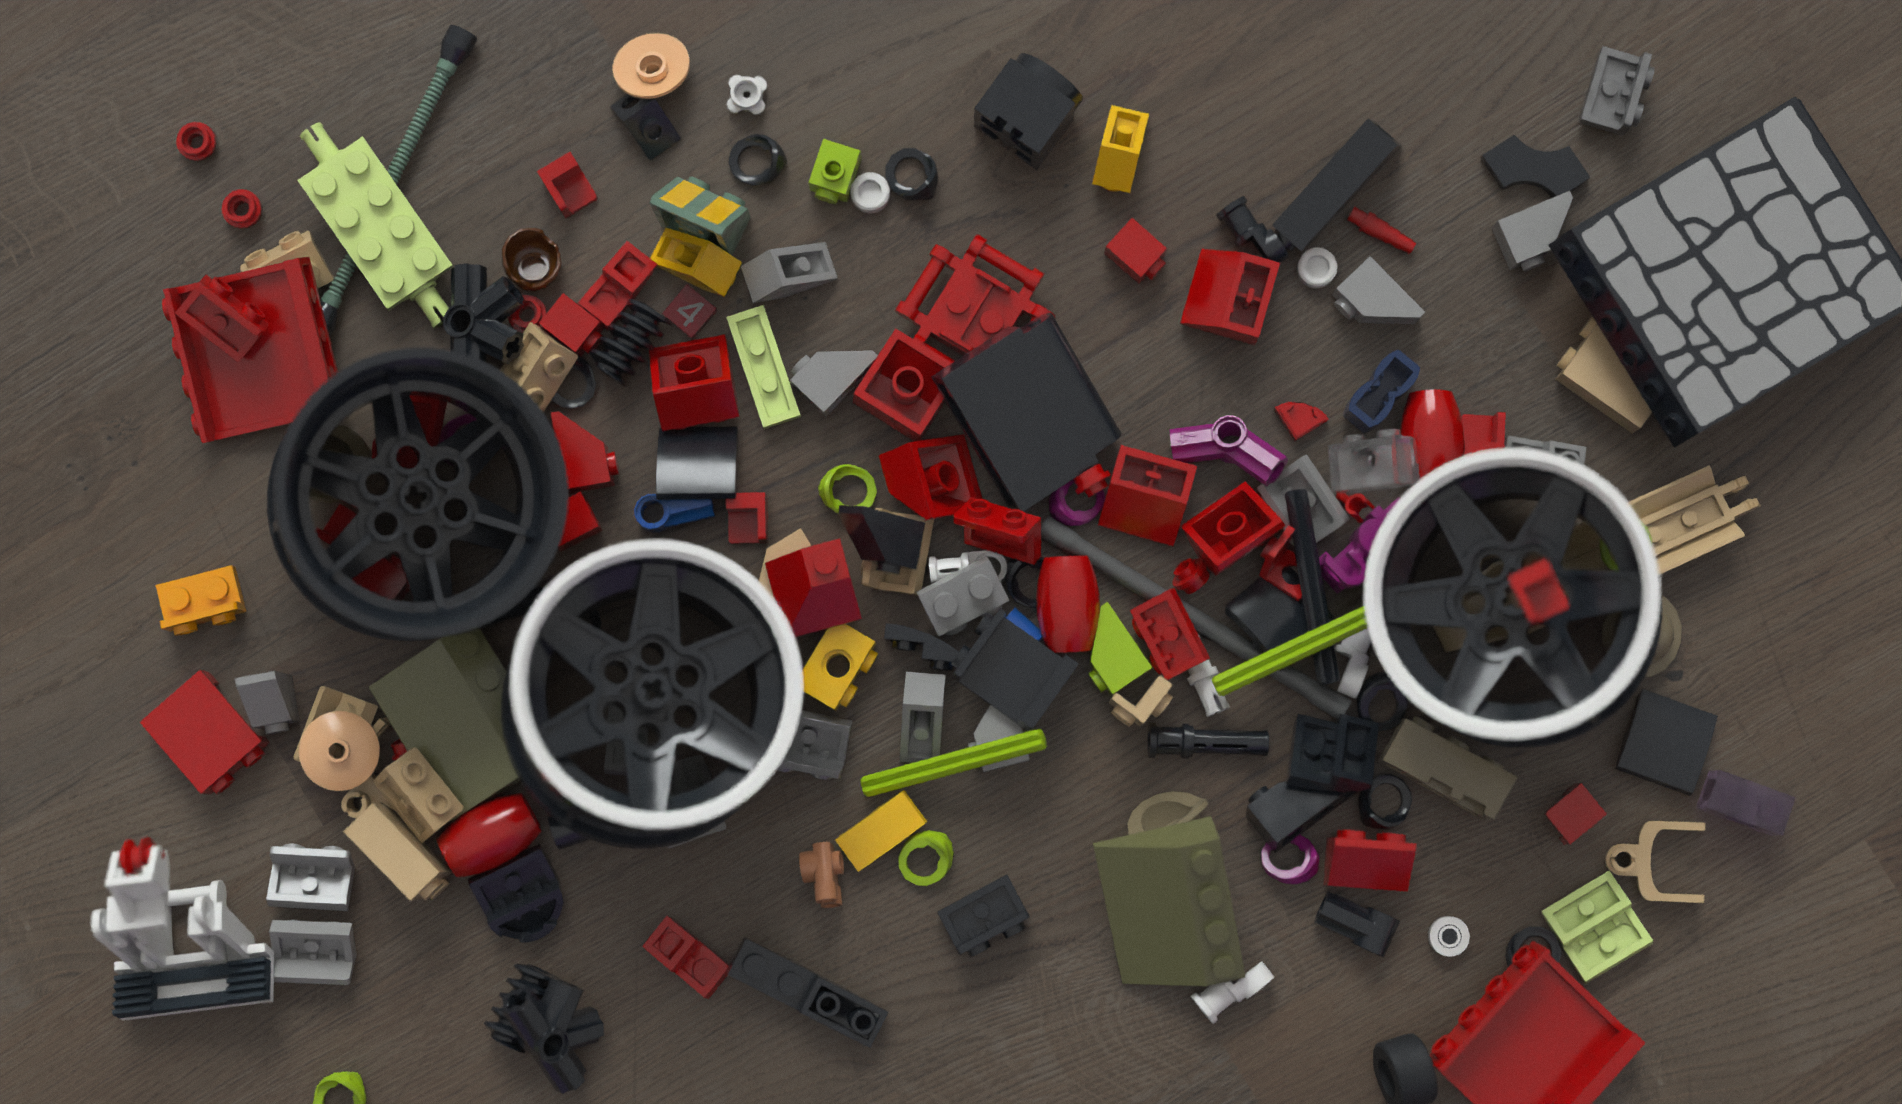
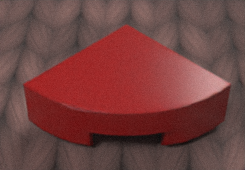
[1274,402,1329,442]

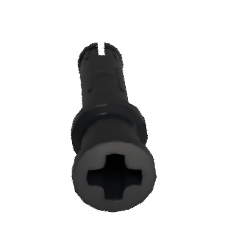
[1147,722,1269,759]

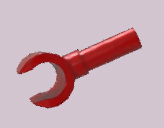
[1336,491,1375,524]

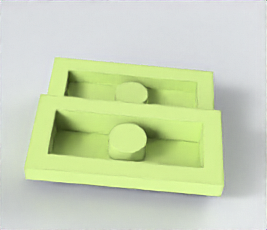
[1541,871,1653,984]

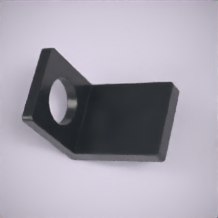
[610,94,681,160]

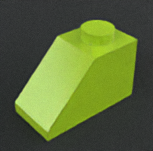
[1088,602,1152,696]

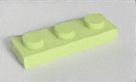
[726,305,801,429]

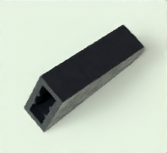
[1272,118,1402,252]

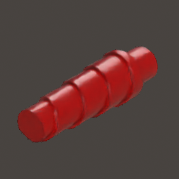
[1347,206,1416,254]

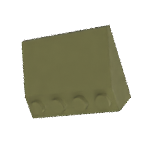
[368,627,520,822]
[1093,816,1246,986]

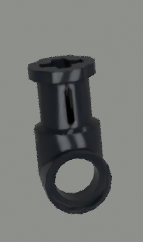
[1215,196,1289,263]

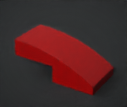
[578,241,657,331]
[642,916,729,999]

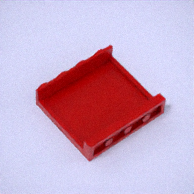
[162,257,338,443]
[1430,940,1645,1104]

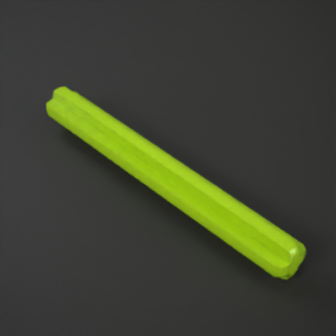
[1212,606,1368,696]
[861,729,1047,797]

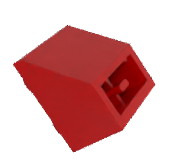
[1180,249,1280,345]
[1098,445,1197,547]
[1323,830,1416,892]

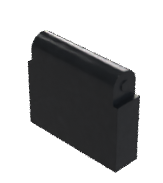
[931,313,1122,511]

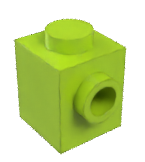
[808,139,862,204]

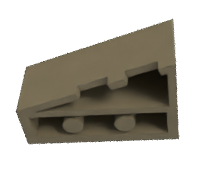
[1378,716,1518,820]

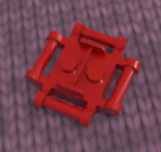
[894,234,1055,363]

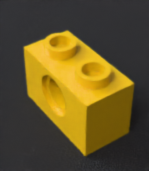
[802,624,879,711]

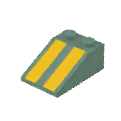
[649,176,751,255]

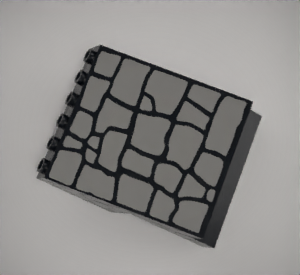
[1548,96,1902,448]

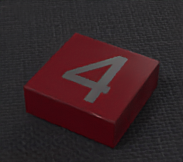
[662,284,718,340]

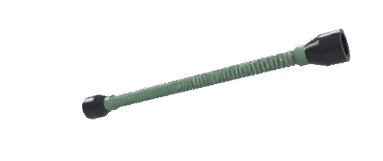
[320,24,478,338]

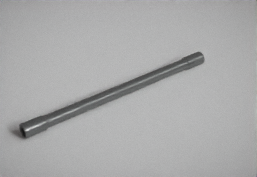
[1041,515,1352,720]

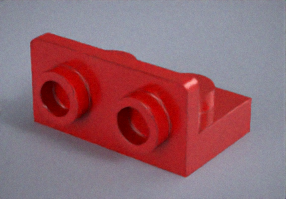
[1130,588,1210,680]

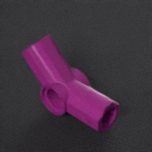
[1170,415,1288,487]

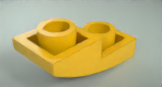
[835,790,927,872]

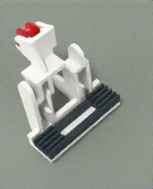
[91,836,274,1021]

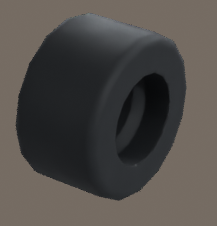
[1373,1033,1438,1104]

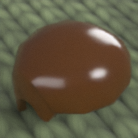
[502,228,562,291]

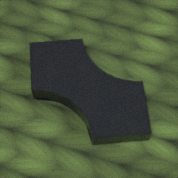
[1481,134,1591,198]

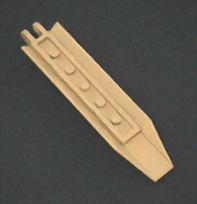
[1433,465,1761,652]

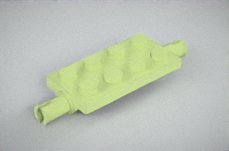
[298,122,453,328]

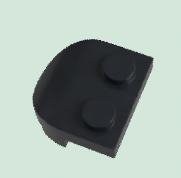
[468,844,563,943]

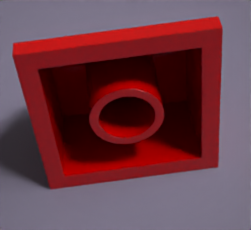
[853,328,952,441]
[649,334,739,431]
[1181,481,1285,577]

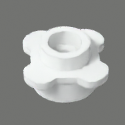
[727,75,767,115]

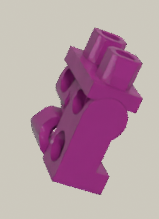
[1319,497,1400,594]

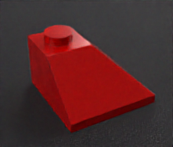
[878,434,982,520]
[765,538,862,637]

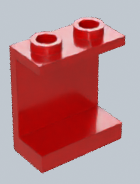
[139,670,270,795]

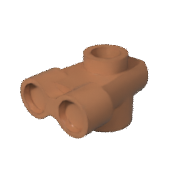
[799,842,844,908]

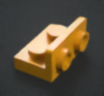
[156,565,246,636]

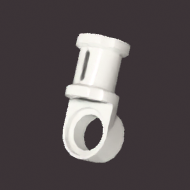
[929,550,1007,584]
[1335,628,1371,699]
[1191,961,1274,1024]

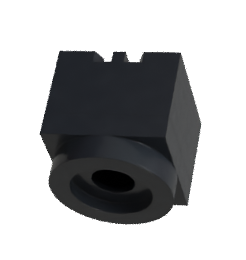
[974,53,1083,170]

